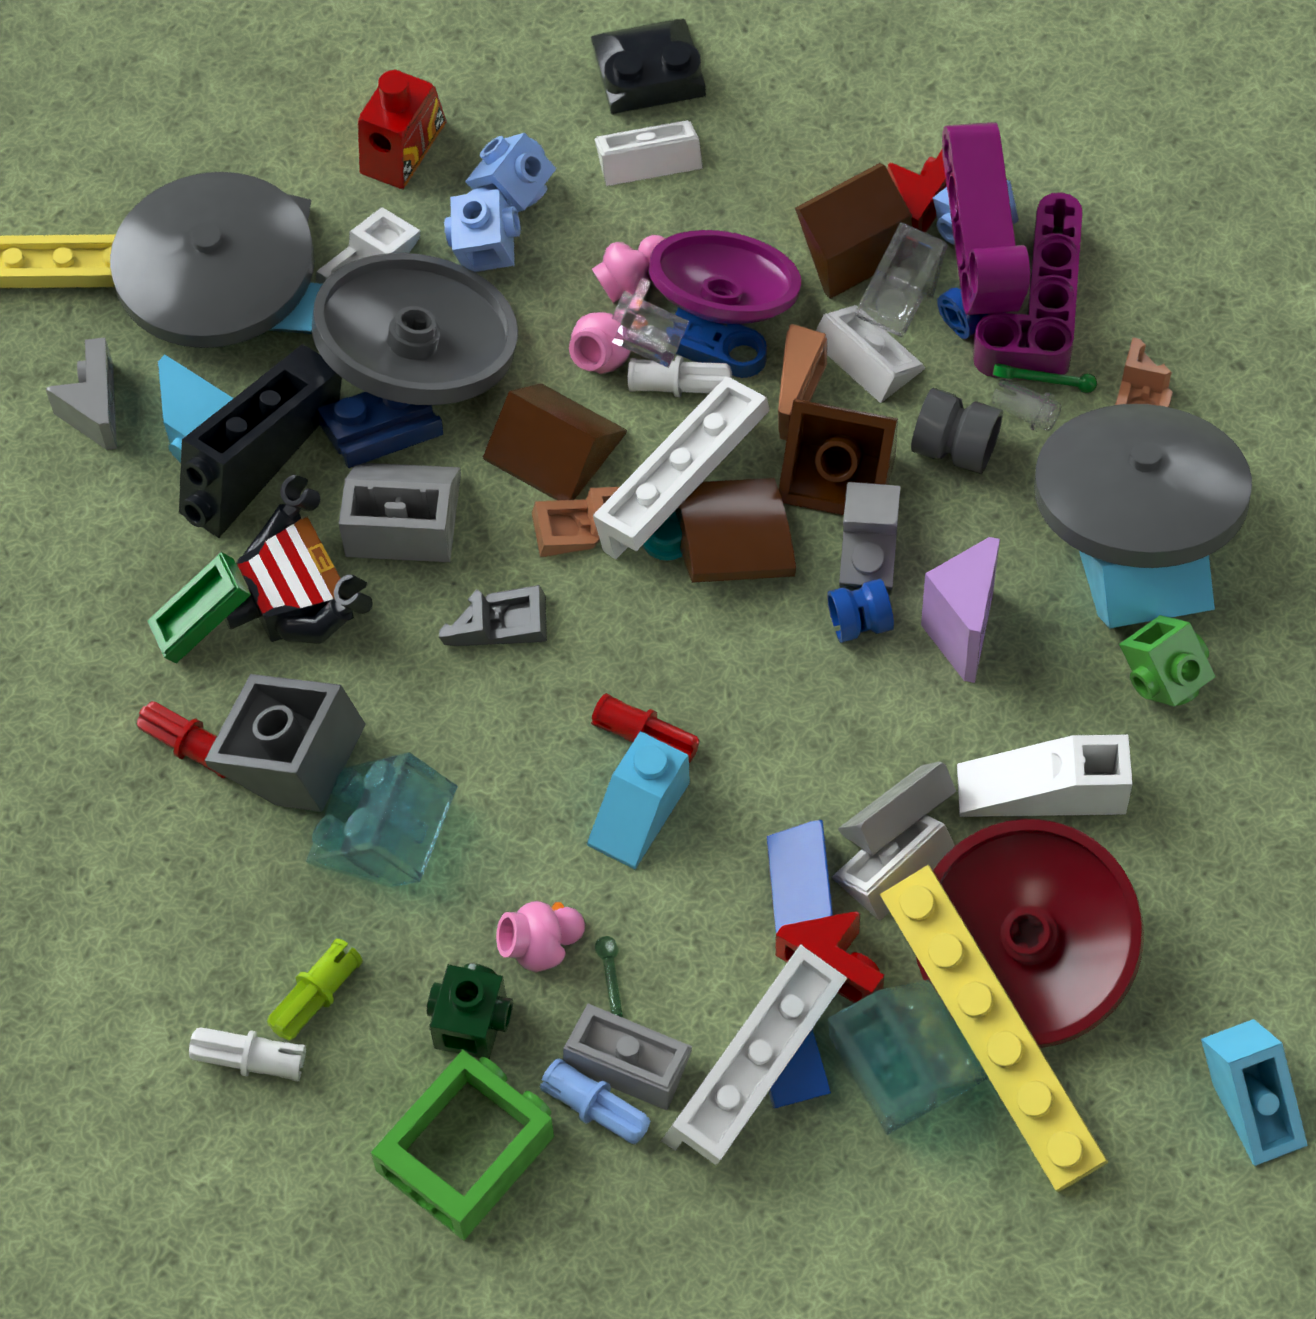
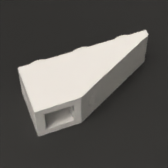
[957,735,1132,817]

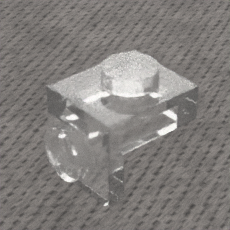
[612,277,689,368]

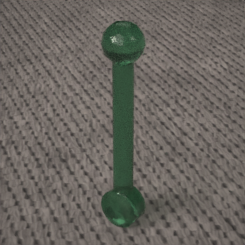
[595,936,623,1018]

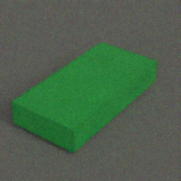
[147,552,251,664]

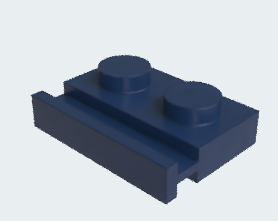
[317,391,443,469]

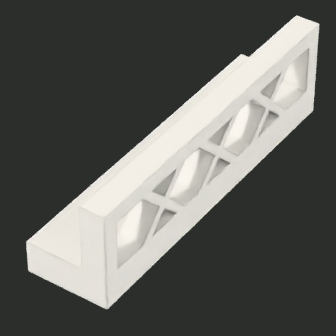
[593,376,770,560]
[661,944,847,1165]

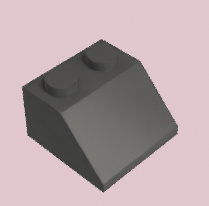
[204,674,366,812]

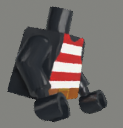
[224,475,373,644]

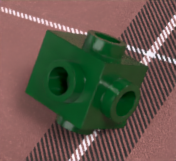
[427,964,513,1060]

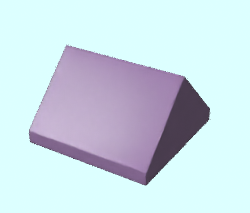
[921,537,1000,683]

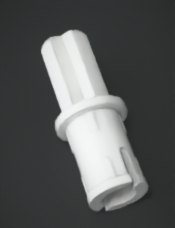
[628,356,732,397]
[189,1027,306,1081]

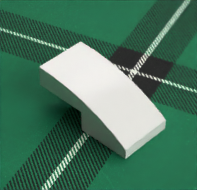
[316,207,420,284]

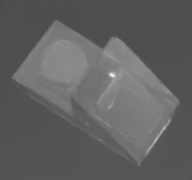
[855,222,947,338]

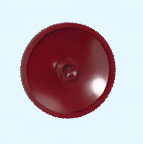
[916,819,1144,1048]

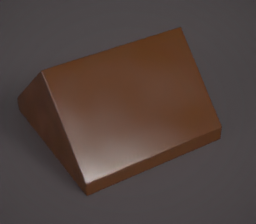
[483,383,627,501]
[779,399,898,515]

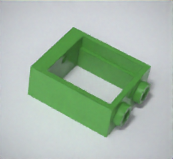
[371,1050,554,1241]

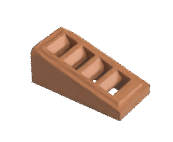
[778,324,827,441]

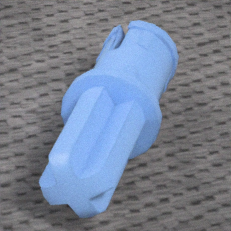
[540,1058,650,1144]

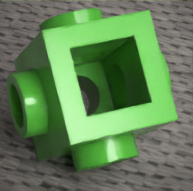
[1119,615,1216,707]

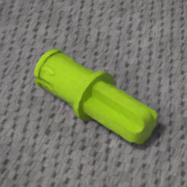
[267,938,363,1040]

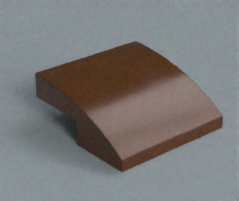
[675,478,796,583]

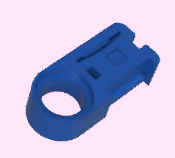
[664,308,767,378]

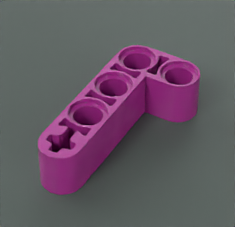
[942,122,1030,315]
[973,192,1083,381]

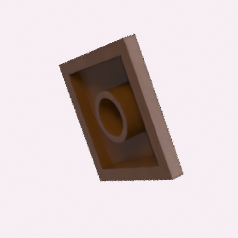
[795,163,914,299]

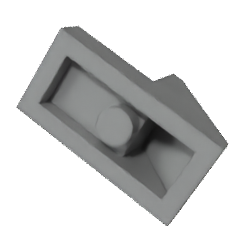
[46,337,117,450]
[839,482,901,590]

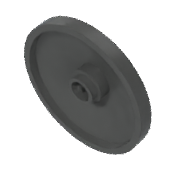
[110,172,315,348]
[311,253,518,405]
[1034,404,1252,568]

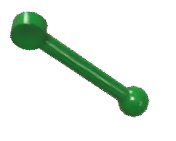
[993,364,1097,393]

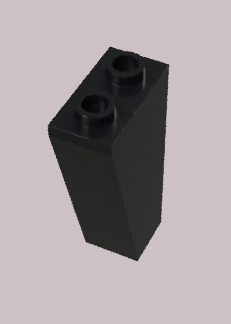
[179,344,342,538]

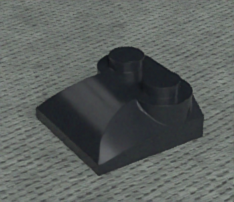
[591,19,706,114]

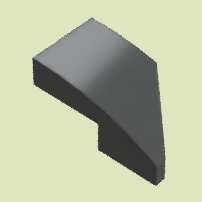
[439,585,547,646]

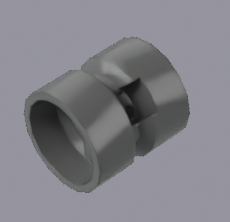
[911,388,1003,474]

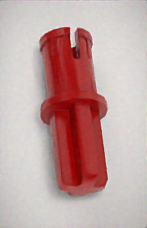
[591,693,699,763]
[136,701,226,779]

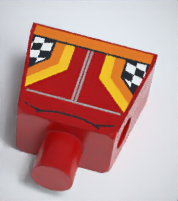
[358,69,446,190]

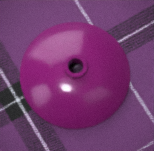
[649,230,801,324]

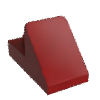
[887,150,947,248]
[775,911,884,1013]

